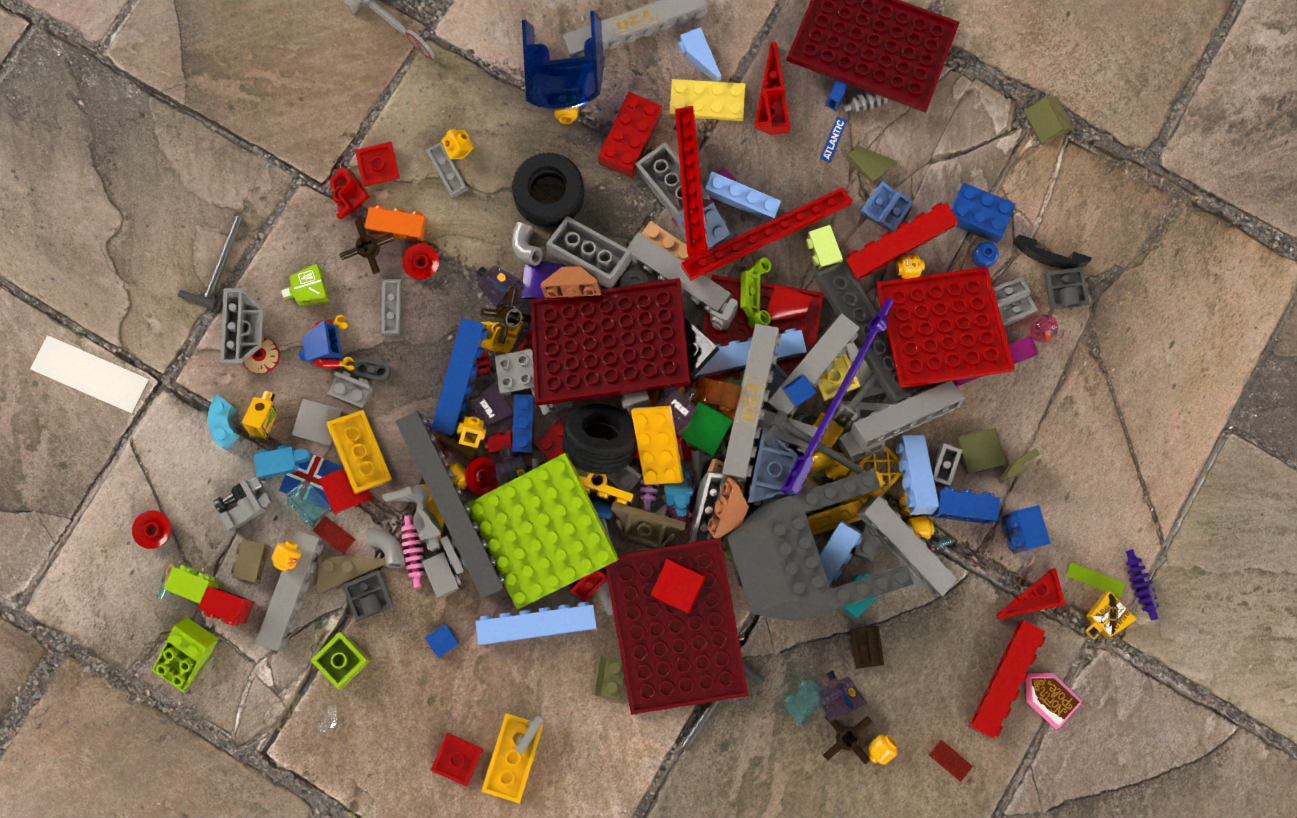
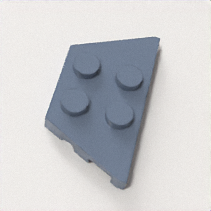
[747,428,798,503]

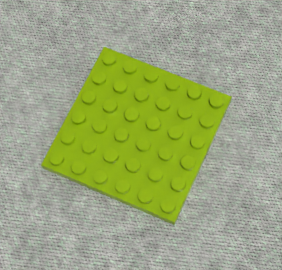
[468,453,619,610]

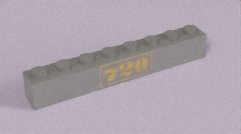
[563,0,708,62]
[722,324,782,482]

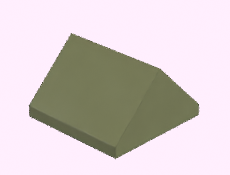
[1024,96,1074,144]

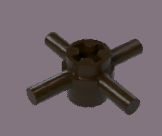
[340,219,395,274]
[481,286,531,344]
[823,712,873,764]

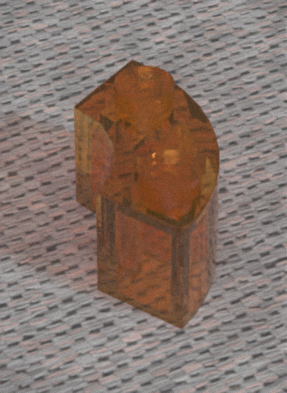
[692,377,742,412]

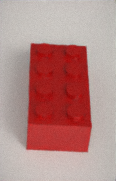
[598,91,662,178]

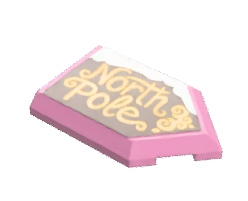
[1025,673,1082,730]

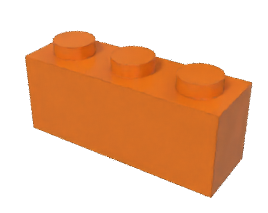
[365,206,427,243]

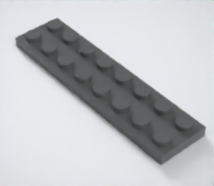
[813,261,924,404]

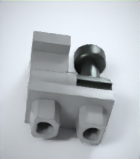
[213,477,273,532]

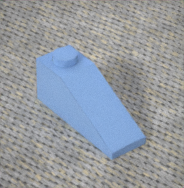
[678,27,721,82]

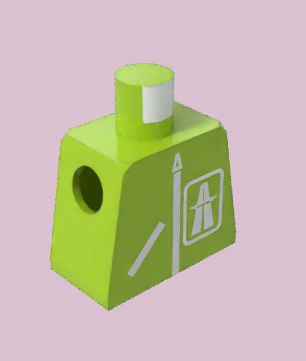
[281,264,330,306]

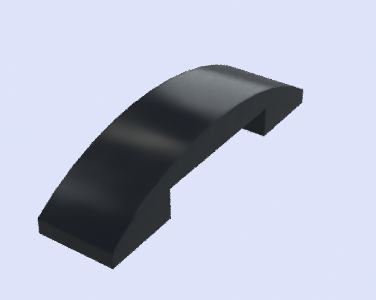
[1014,234,1092,268]

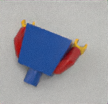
[299,315,354,371]

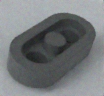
[352,358,391,382]

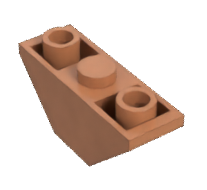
[541,266,601,298]
[708,476,749,538]

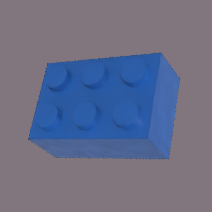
[951,182,1016,243]
[931,487,1000,524]
[1001,505,1051,554]

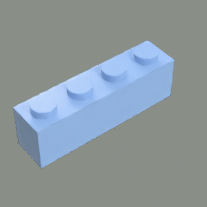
[703,172,781,222]
[895,435,939,515]
[819,519,863,589]

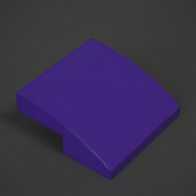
[521,262,566,299]

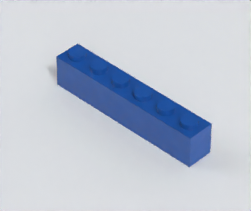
[431,318,488,436]

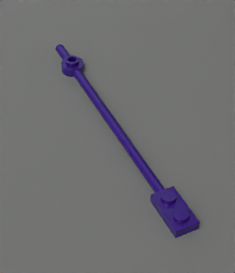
[780,298,894,495]

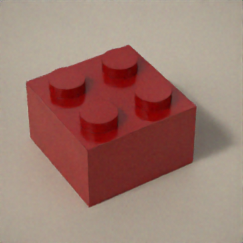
[198,586,254,626]

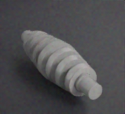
[842,91,892,113]

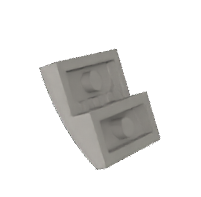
[993,277,1038,326]
[291,399,342,446]

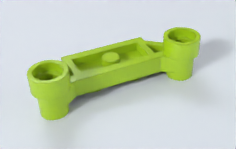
[740,257,771,328]

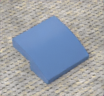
[860,181,913,232]

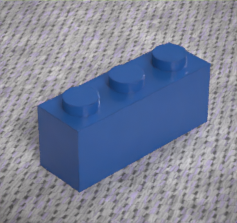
[512,394,535,455]

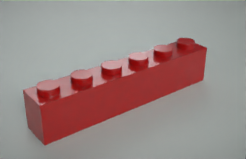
[846,202,958,281]
[968,620,1046,739]

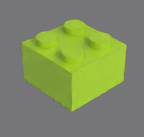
[163,565,221,604]
[310,632,371,689]

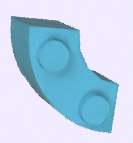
[208,394,240,451]

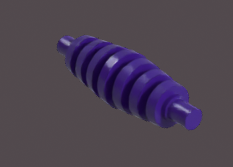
[1125,549,1159,621]

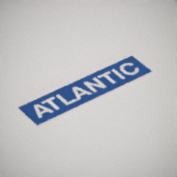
[820,116,847,162]

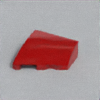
[330,167,370,219]
[767,285,812,321]

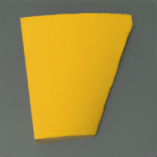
[481,321,524,355]

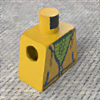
[242,391,277,440]

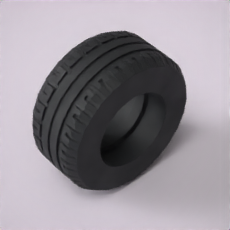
[512,152,584,228]
[562,404,637,474]

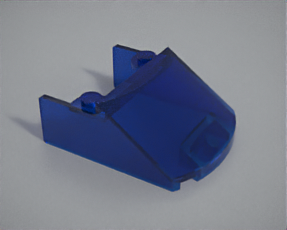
[522,11,605,110]

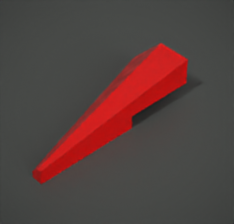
[754,42,790,135]

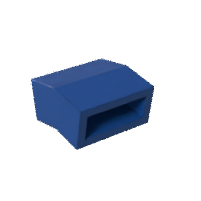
[826,80,847,111]
[782,374,816,408]
[425,624,459,658]

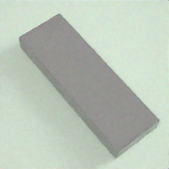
[426,141,468,198]
[381,279,402,336]

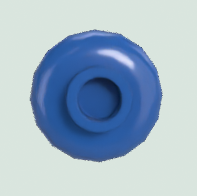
[972,242,999,268]

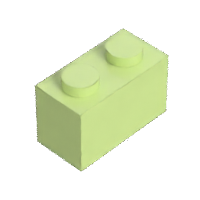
[805,225,843,271]

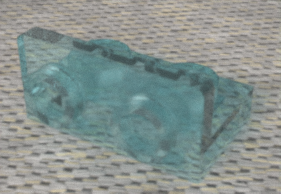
[287,480,331,528]
[783,679,827,724]

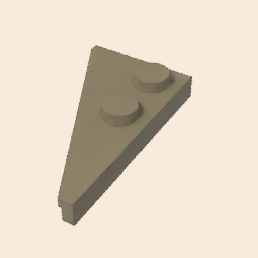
[316,556,386,594]

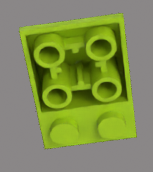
[152,617,219,692]

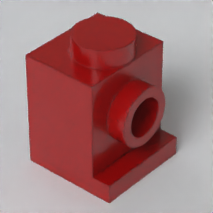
[484,431,512,455]

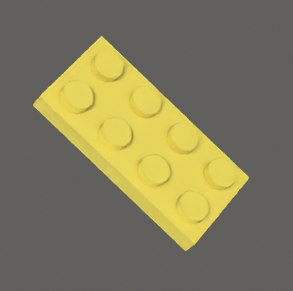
[669,79,745,121]

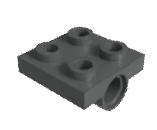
[1044,268,1090,310]
[342,570,394,622]

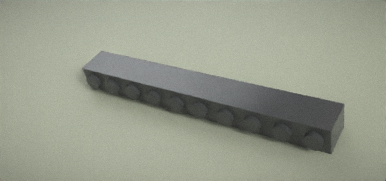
[395,411,506,599]

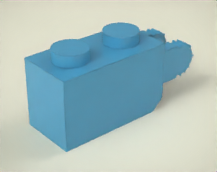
[253,445,312,480]
[663,462,693,517]

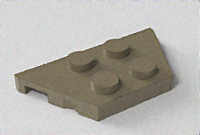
[611,502,686,548]

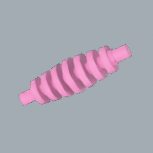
[402,515,424,588]

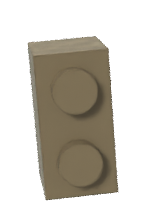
[231,539,270,584]

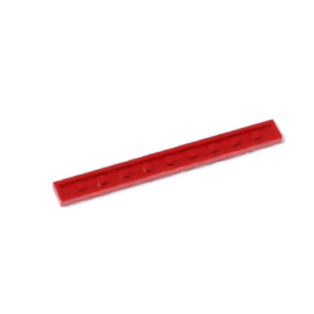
[675,106,708,258]
[681,187,853,281]

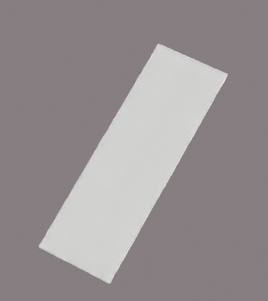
[30,335,149,413]

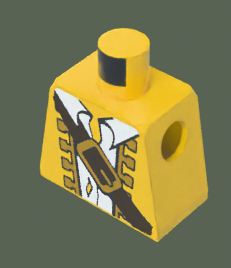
[1085,591,1136,639]

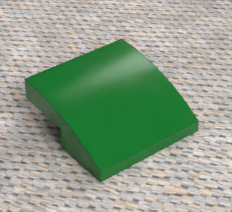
[681,401,734,456]

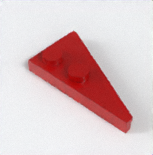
[996,568,1065,620]

